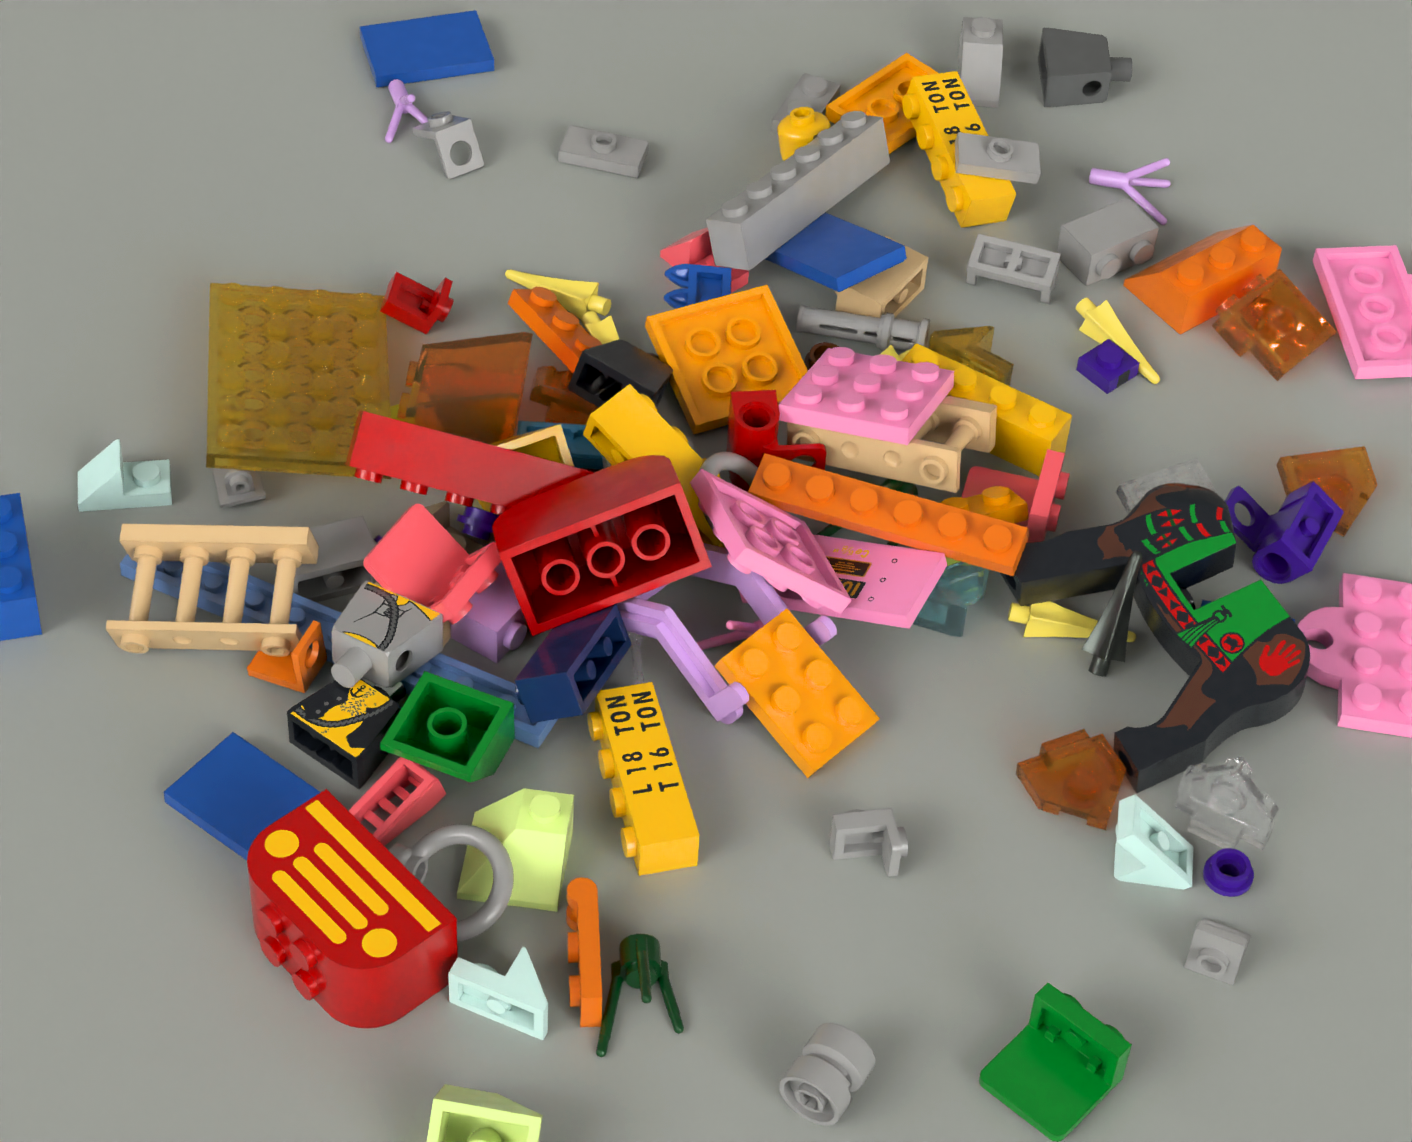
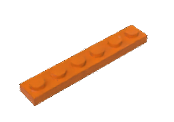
[748,453,1029,576]

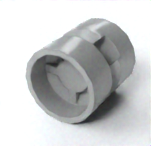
[779,1023,876,1126]

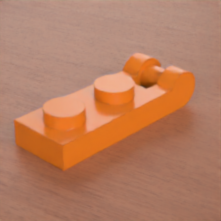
[566,877,602,1028]

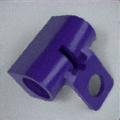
[1225,481,1344,584]

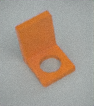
[247,620,327,693]

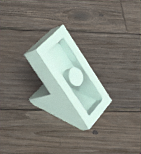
[78,439,172,512]
[1114,794,1194,890]
[448,947,548,1040]

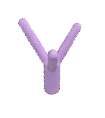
[385,79,428,143]
[1089,158,1171,225]

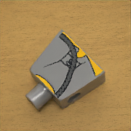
[331,580,443,688]

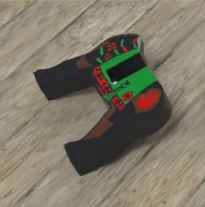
[1000,483,1310,793]

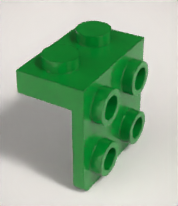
[979,983,1132,1142]

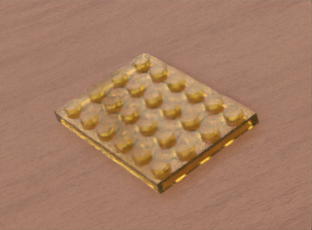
[206,283,391,479]

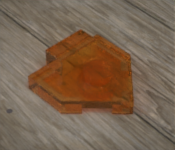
[529,366,599,425]
[1276,446,1378,537]
[1016,729,1126,831]

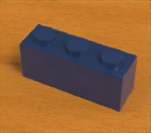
[514,604,632,723]

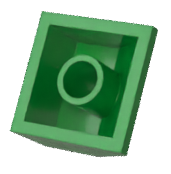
[380,671,515,783]

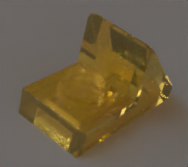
[928,326,1014,386]

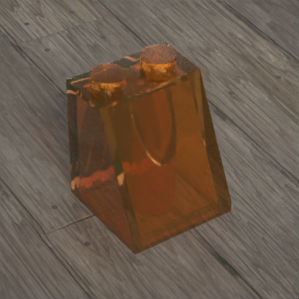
[397,332,533,444]

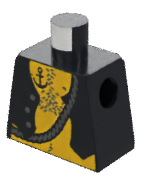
[287,679,406,789]

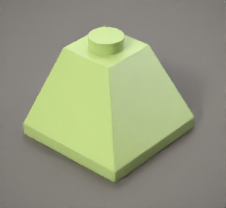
[457,788,574,912]
[427,1084,543,1142]

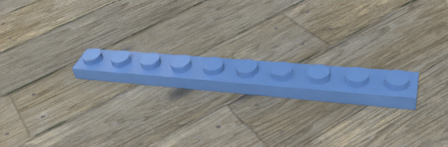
[120,554,558,749]

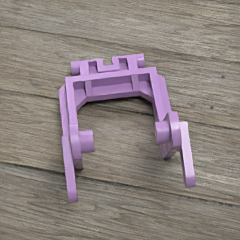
[617,543,837,724]

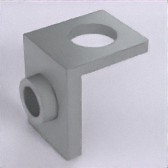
[412,111,484,179]
[1184,918,1251,986]

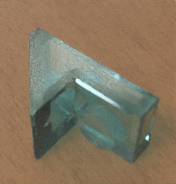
[913,562,989,637]

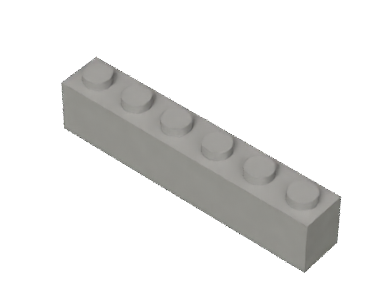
[706,111,890,271]

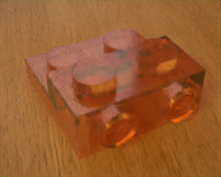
[1212,268,1337,381]

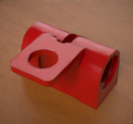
[726,390,827,492]

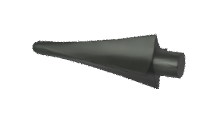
[1082,551,1142,677]

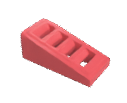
[348,757,447,846]

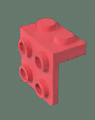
[961,449,1070,543]
[363,504,501,625]

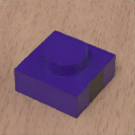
[1076,339,1140,394]

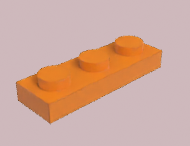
[507,287,602,373]

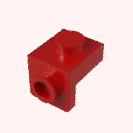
[380,272,454,334]

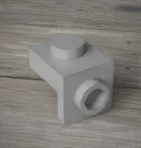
[829,808,908,877]

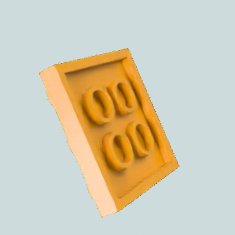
[645,285,808,435]

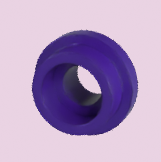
[456,506,500,541]
[1203,848,1254,897]

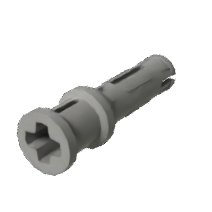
[796,304,930,351]

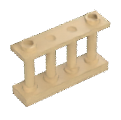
[787,395,997,493]
[106,523,319,657]

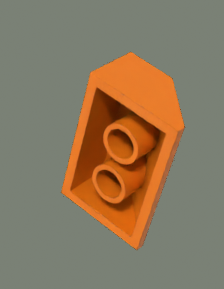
[1123,225,1282,334]

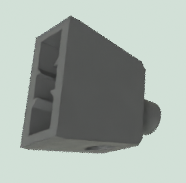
[1038,28,1132,107]

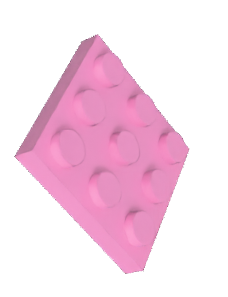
[779,347,954,445]
[690,469,852,614]

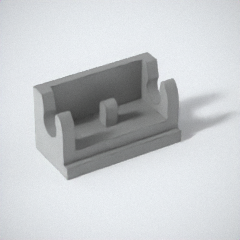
[966,233,1061,304]

